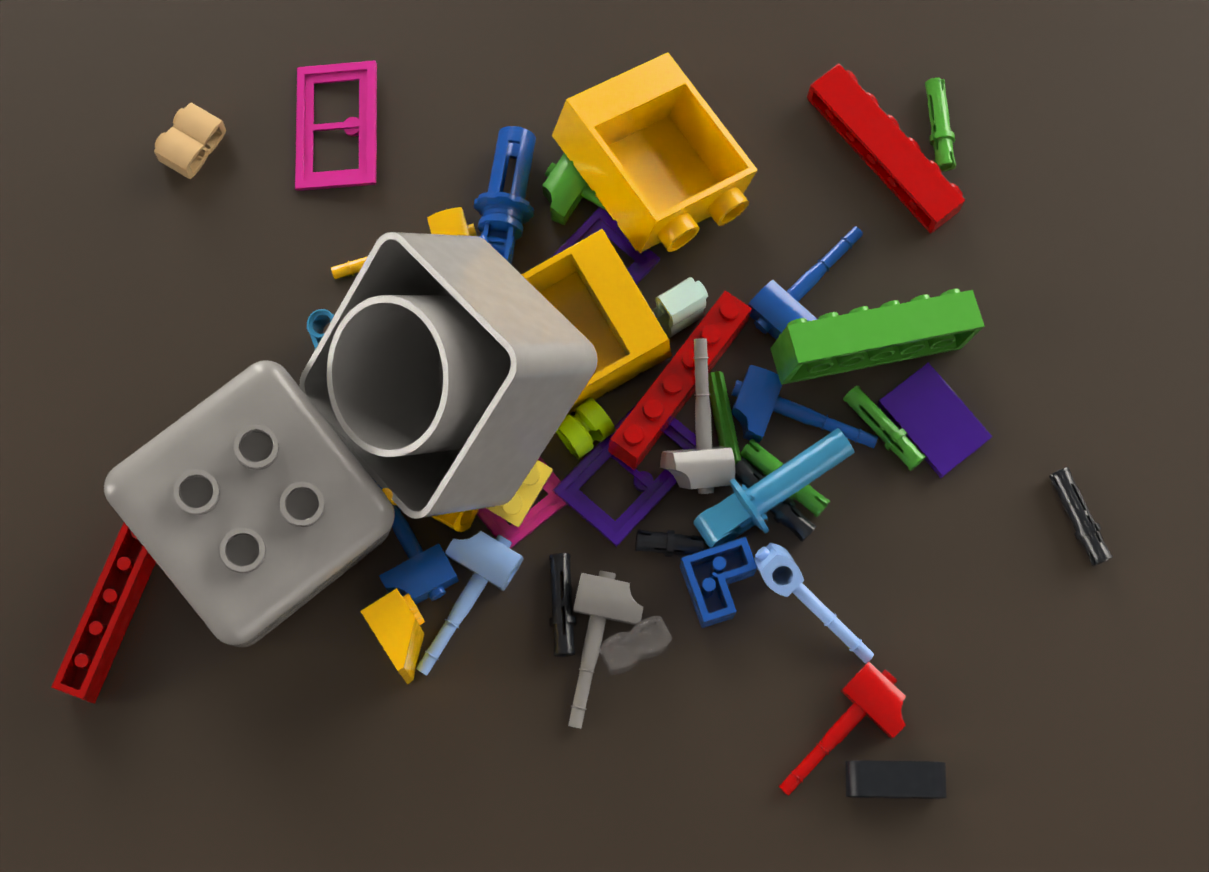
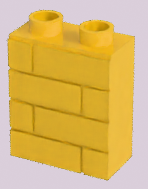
[552,52,757,253]
[521,229,672,414]

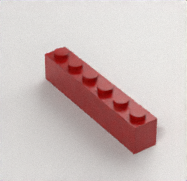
[807,63,965,234]
[608,290,752,470]
[51,522,156,704]

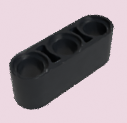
[845,760,947,799]

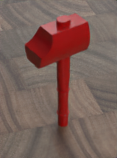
[778,662,906,796]

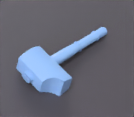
[416,531,524,676]
[754,543,874,663]

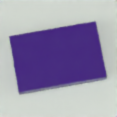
[877,362,993,478]

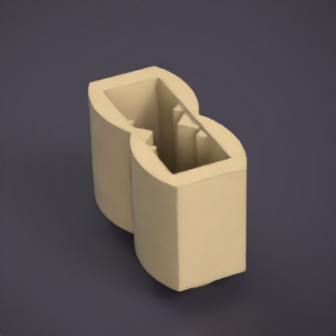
[154,103,226,179]

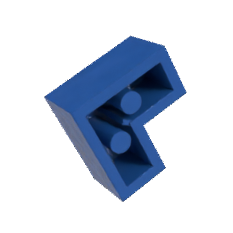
[679,537,757,628]

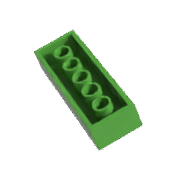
[770,289,985,385]

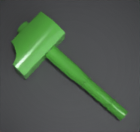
[542,153,607,225]

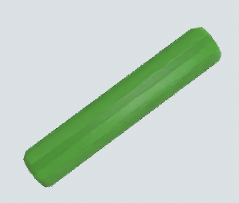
[708,371,741,465]

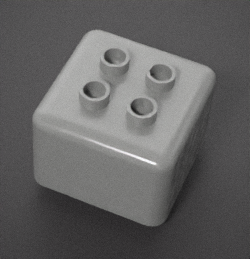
[299,232,598,518]
[104,360,395,647]

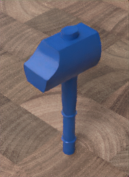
[748,226,863,340]
[731,365,878,448]
[374,480,459,604]

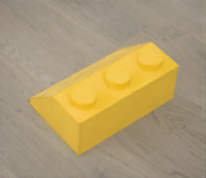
[360,588,425,684]

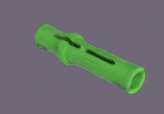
[925,77,956,172]
[843,385,926,471]
[740,439,830,517]

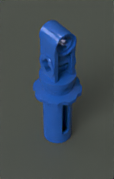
[474,126,536,264]

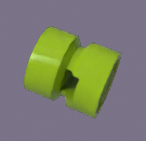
[556,397,616,459]

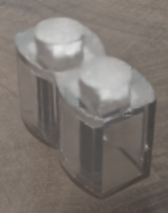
[599,616,672,675]

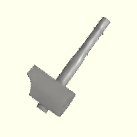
[660,338,735,494]
[568,571,643,729]

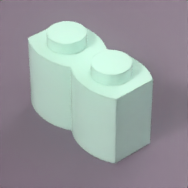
[654,277,708,337]

